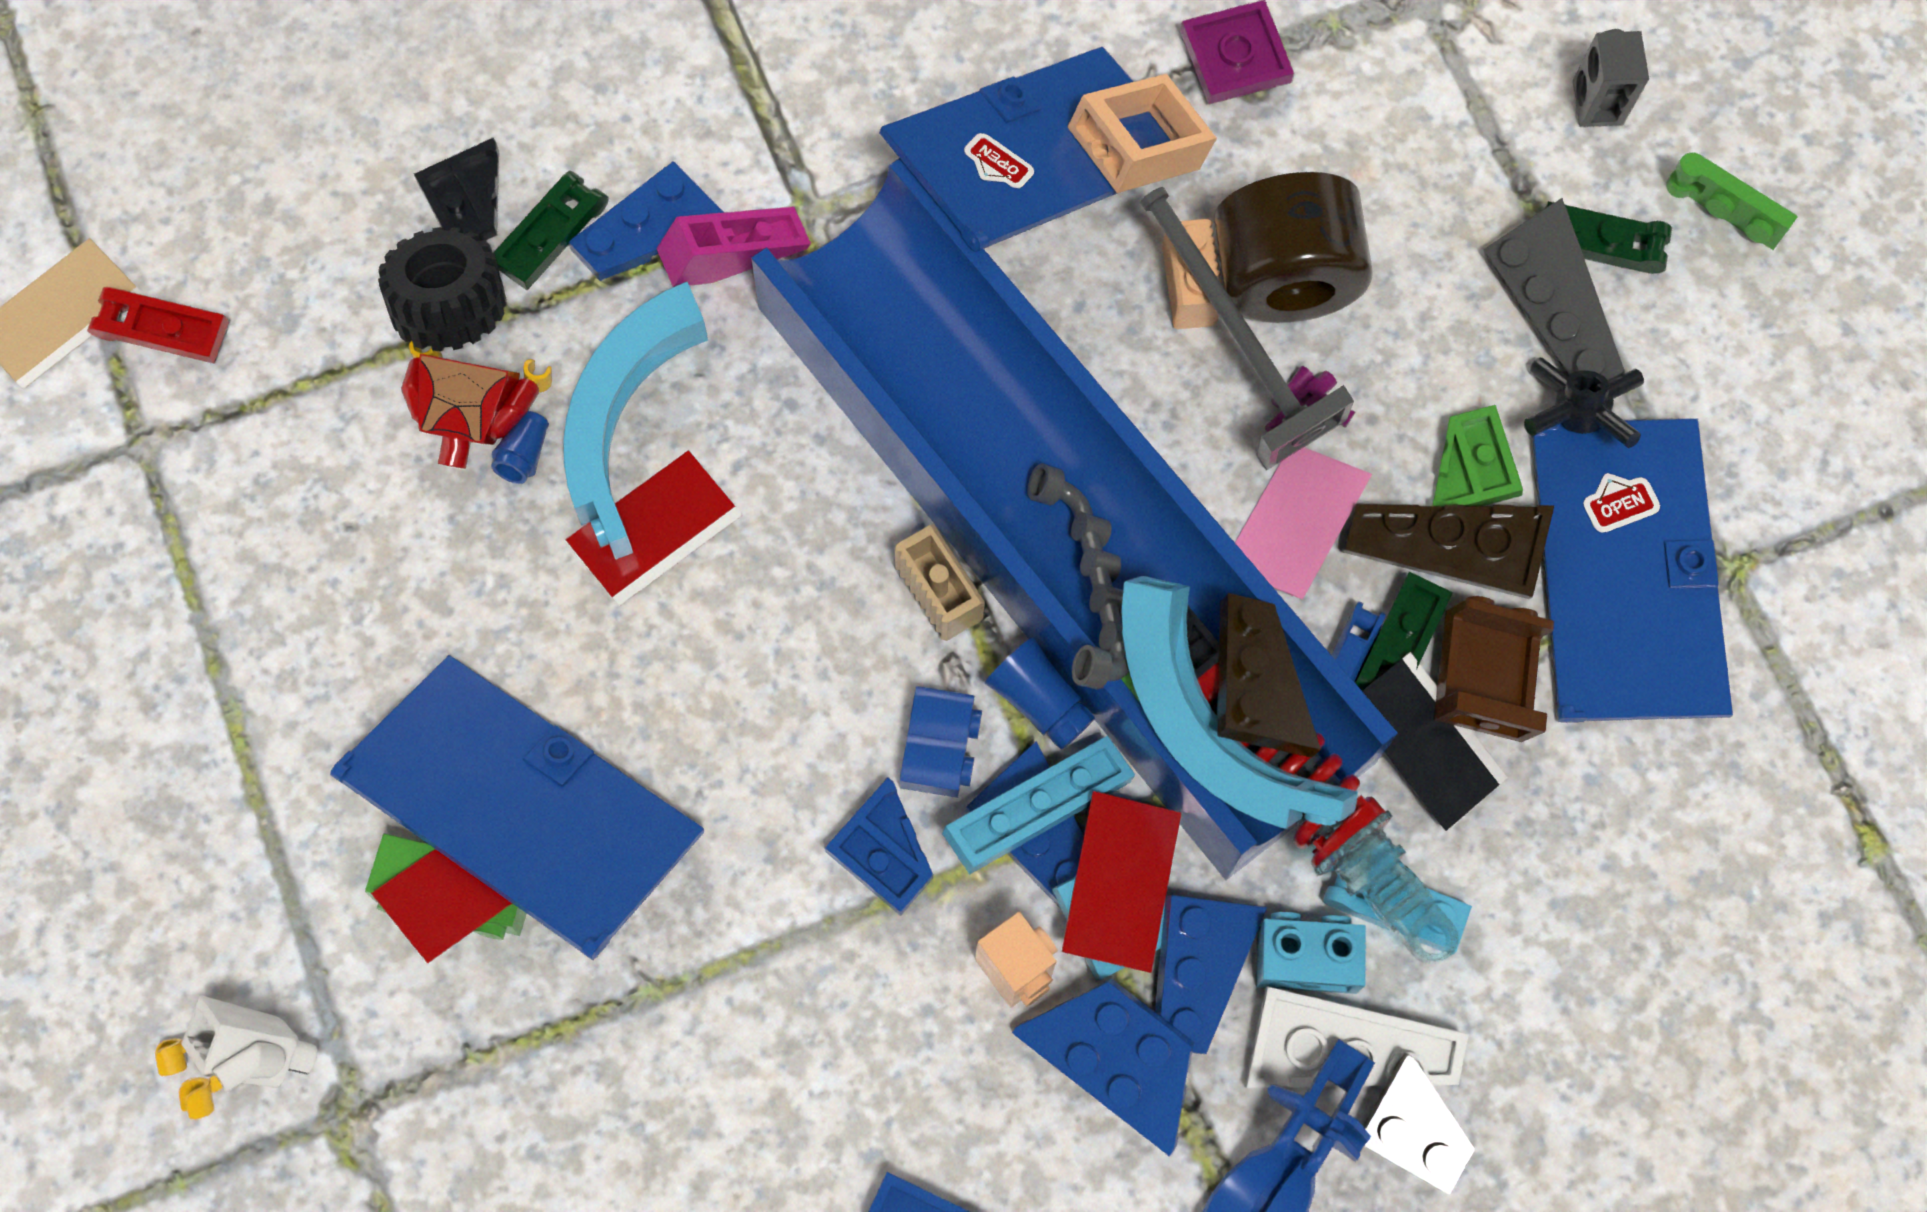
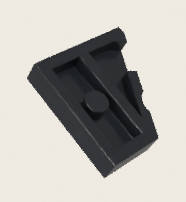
[414,137,499,241]

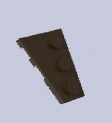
[1217,593,1321,758]

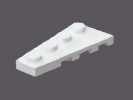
[1245,987,1469,1088]

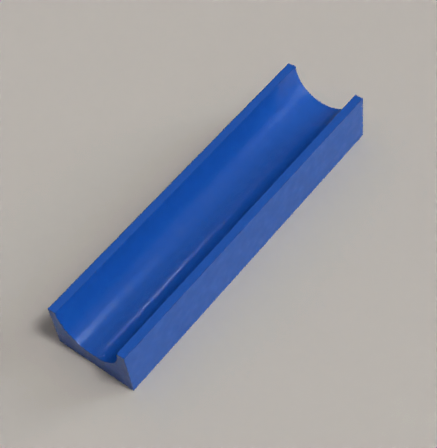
[751,158,1398,880]

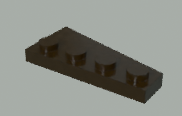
[1343,504,1555,599]

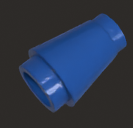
[491,411,549,484]

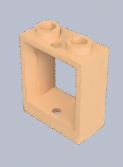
[1068,73,1217,193]

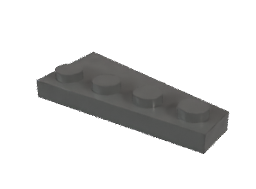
[1483,198,1625,381]

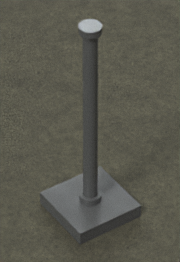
[1140,187,1354,470]

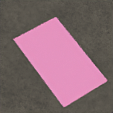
[1235,447,1372,600]

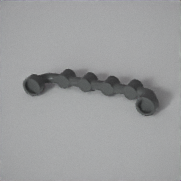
[1028,463,1129,690]

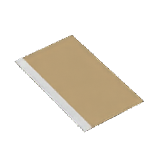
[0,238,144,390]

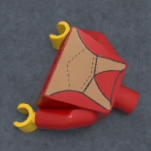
[401,341,552,469]

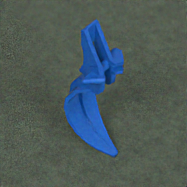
[1202,1039,1375,1212]

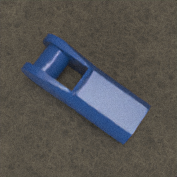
[1331,601,1386,682]

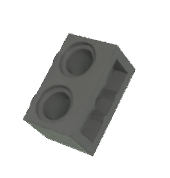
[1572,29,1649,127]

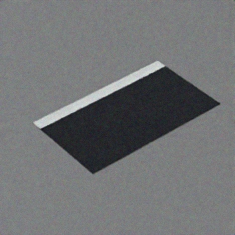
[1362,652,1508,831]

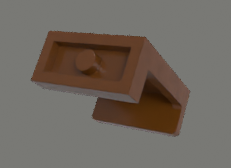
[1434,596,1554,743]

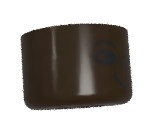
[1214,172,1373,323]

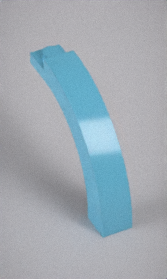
[563,281,708,560]
[1122,576,1358,829]

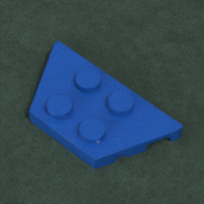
[1012,979,1194,1157]

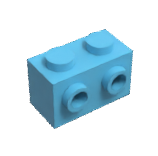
[1256,912,1366,994]

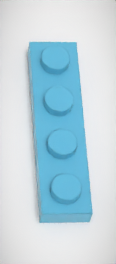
[942,735,1135,875]

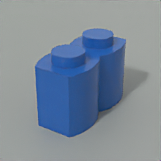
[900,686,982,798]

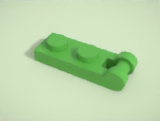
[1666,152,1798,250]

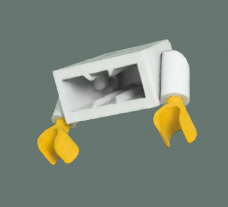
[155,995,317,1120]

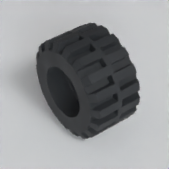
[378,227,506,351]

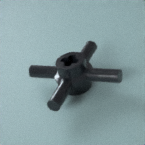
[1524,357,1644,448]

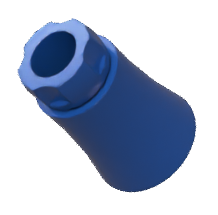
[984,637,1096,750]

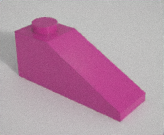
[657,207,811,287]

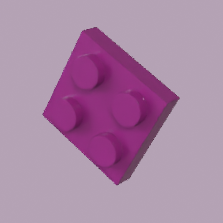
[1180,0,1295,105]

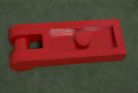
[87,287,229,364]

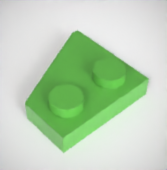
[1432,404,1523,506]

